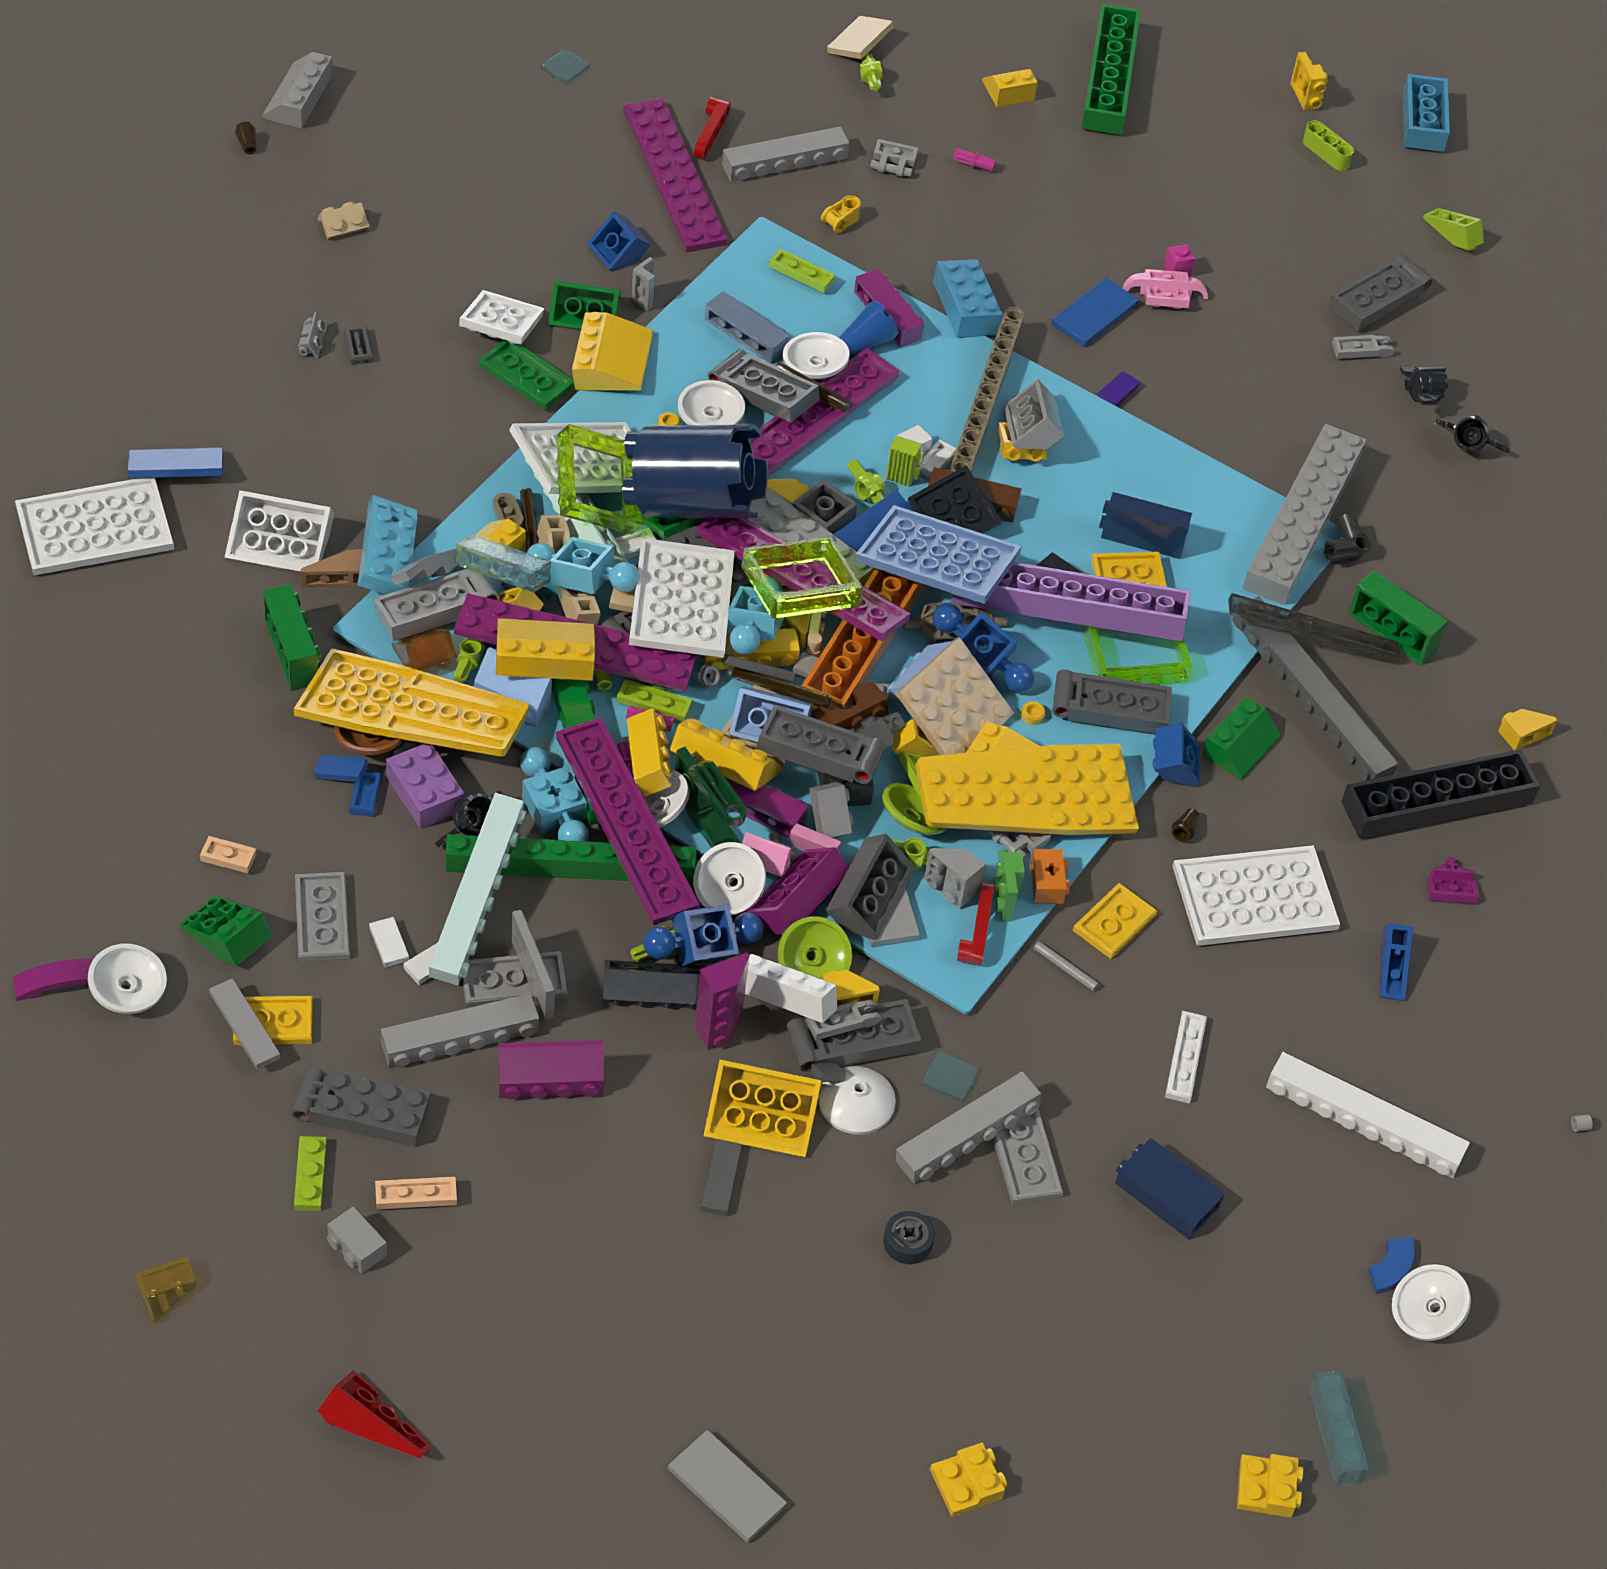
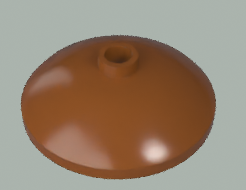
[334,725,404,755]

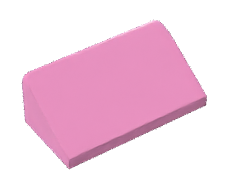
[790,823,841,852]
[742,832,791,877]

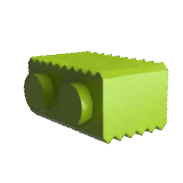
[886,435,924,487]

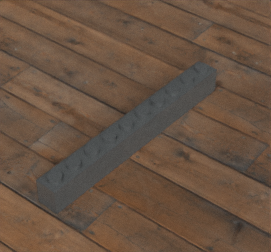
[1232,596,1398,781]

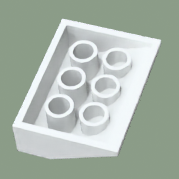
[225,490,334,572]

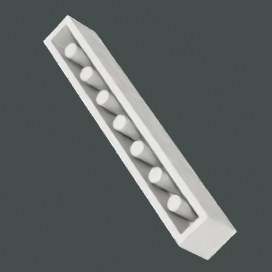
[1266,1052,1470,1178]

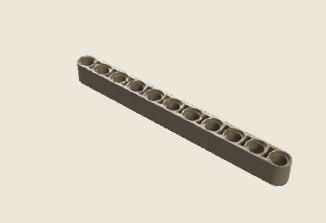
[950,307,1024,473]

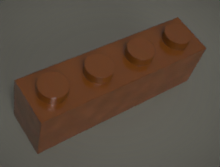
[928,467,1022,523]

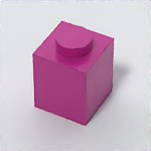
[1164,244,1195,277]

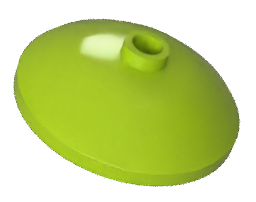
[882,783,947,835]
[778,916,852,979]

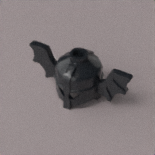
[1399,364,1448,405]
[1435,415,1510,453]
[435,790,503,847]

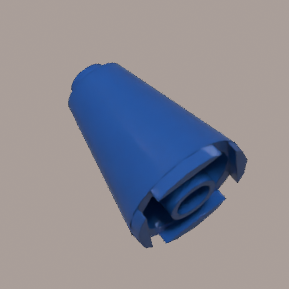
[838,301,898,357]

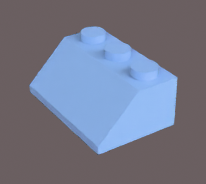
[887,641,951,718]
[474,647,552,726]
[729,686,813,742]

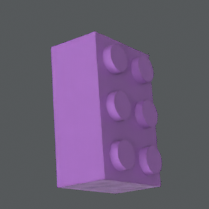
[386,743,464,829]

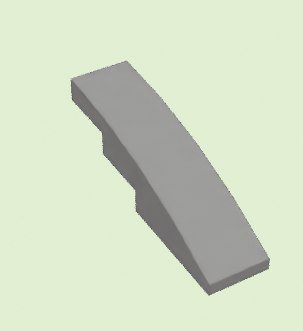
[390,547,475,584]

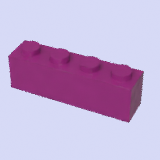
[854,268,924,347]
[724,776,808,838]

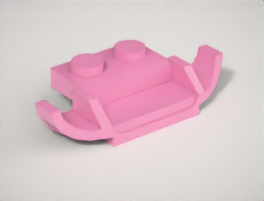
[1123,269,1208,309]

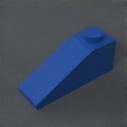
[1379,923,1413,1001]

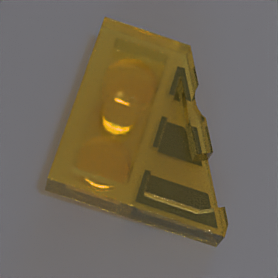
[135,1256,196,1324]

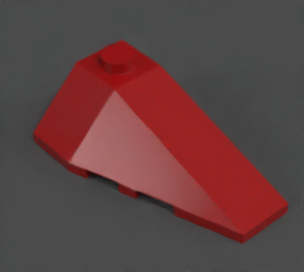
[317,1370,432,1459]

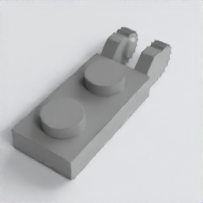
[1332,335,1395,359]
[806,1000,881,1040]

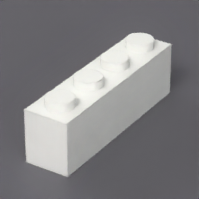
[745,954,837,1023]

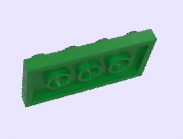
[478,340,575,411]

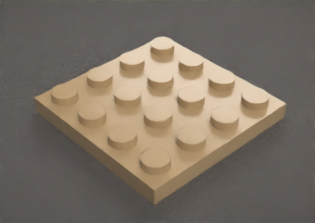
[895,637,1014,755]

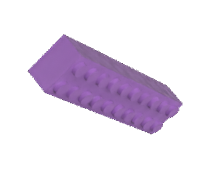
[951,562,1191,641]

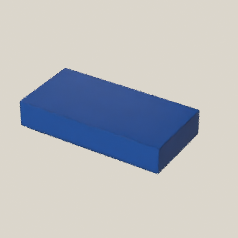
[313,755,368,782]
[349,771,382,817]

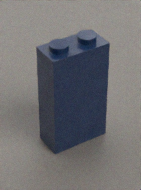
[1099,492,1192,559]
[1115,1138,1225,1240]

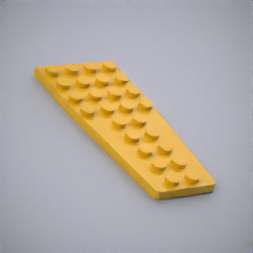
[294,648,529,757]
[915,744,1139,835]

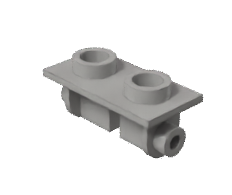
[298,311,326,359]

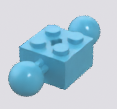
[526,537,640,594]
[728,577,786,655]
[520,747,589,842]

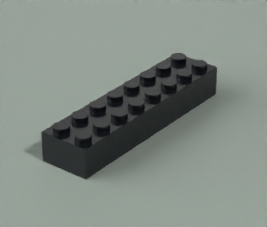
[1341,749,1540,839]

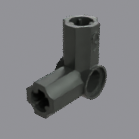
[1324,512,1372,561]

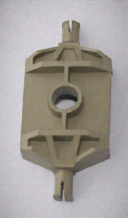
[903,602,1007,645]

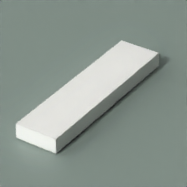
[1165,1011,1207,1104]

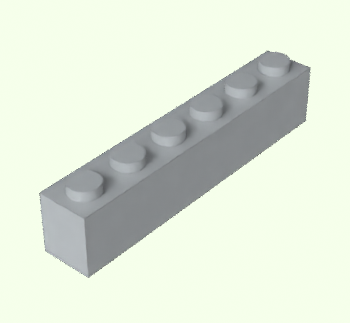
[722,126,849,182]
[381,994,539,1068]
[896,1071,1041,1184]

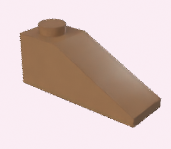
[301,549,362,587]

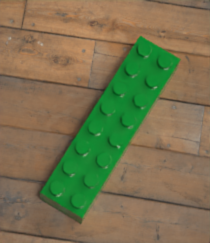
[1081,4,1141,135]

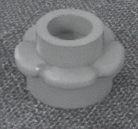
[697,664,720,687]

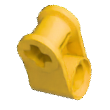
[821,195,861,233]

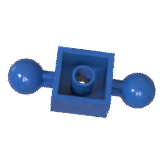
[932,603,1034,693]
[643,904,764,966]

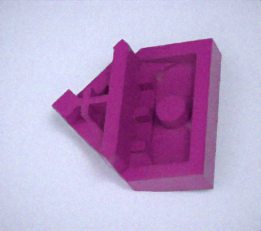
[1427,856,1479,904]

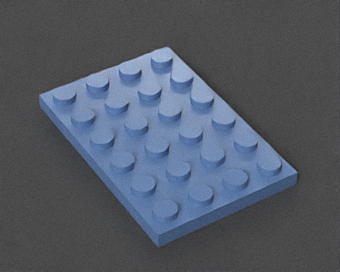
[855,505,1021,604]

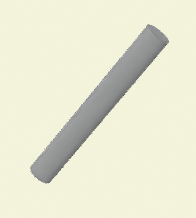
[1034,941,1099,991]

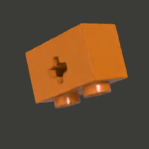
[1030,849,1070,904]

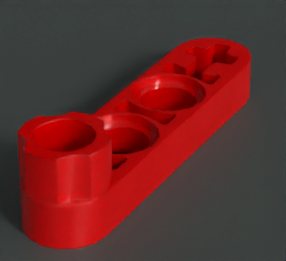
[694,97,731,160]
[957,881,995,965]

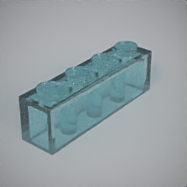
[456,534,551,593]
[1309,1371,1369,1487]

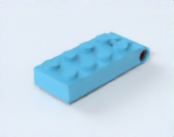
[358,495,417,595]

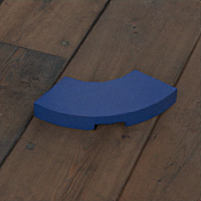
[1368,1237,1415,1294]

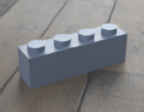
[705,291,790,364]

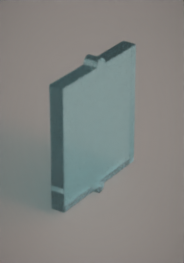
[541,48,590,84]
[921,1051,979,1102]

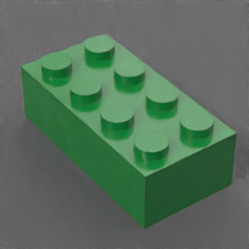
[1348,570,1448,665]
[262,584,321,691]

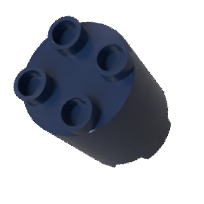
[622,424,768,519]

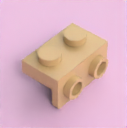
[318,202,369,240]

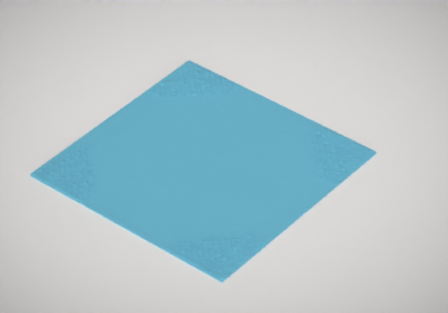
[333,217,1343,1014]

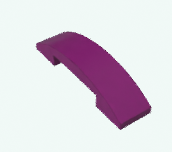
[13,958,94,1001]

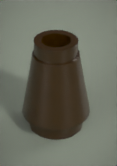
[235,121,257,154]
[1171,808,1199,842]

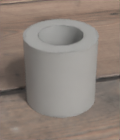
[1571,1114,1592,1132]

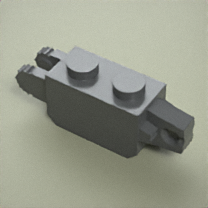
[849,712,905,749]

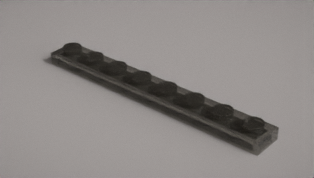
[1228,593,1401,664]

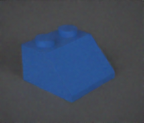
[587,211,651,271]
[1153,723,1200,787]

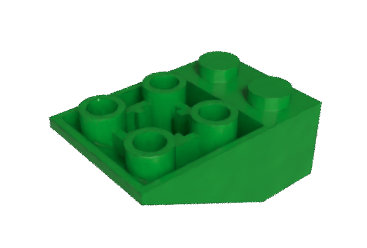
[179,895,273,967]

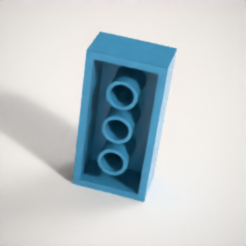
[1402,74,1450,152]
[933,259,1003,337]

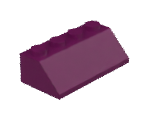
[746,847,849,934]
[695,953,749,1050]
[498,1040,604,1099]

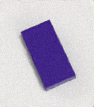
[1097,371,1140,407]

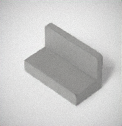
[631,257,655,311]

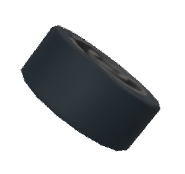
[883,1211,935,1265]

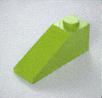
[1423,208,1484,251]

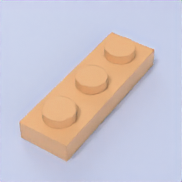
[375,1177,457,1209]

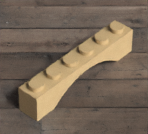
[537,515,600,625]

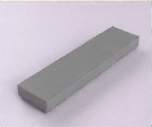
[209,979,280,1069]

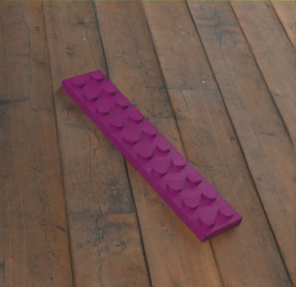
[623,98,727,253]
[751,348,900,476]
[696,518,910,641]
[454,593,697,692]
[556,718,700,926]

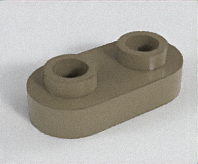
[493,493,523,527]

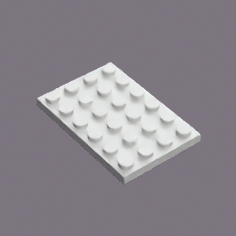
[509,422,633,494]
[15,478,174,576]
[629,538,734,658]
[1173,845,1340,946]

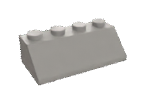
[262,52,333,129]
[1004,379,1064,449]

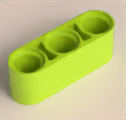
[1303,120,1354,171]

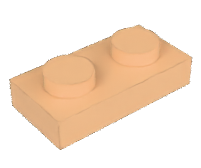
[200,836,256,874]

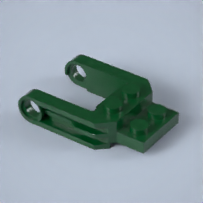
[675,747,746,848]

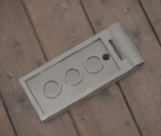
[374,565,500,641]

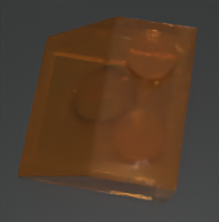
[391,628,457,672]

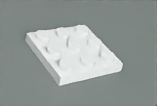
[459,290,544,344]

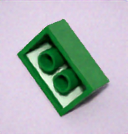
[548,281,621,329]
[1202,696,1281,780]

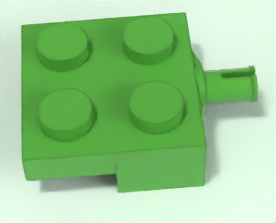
[993,850,1025,922]

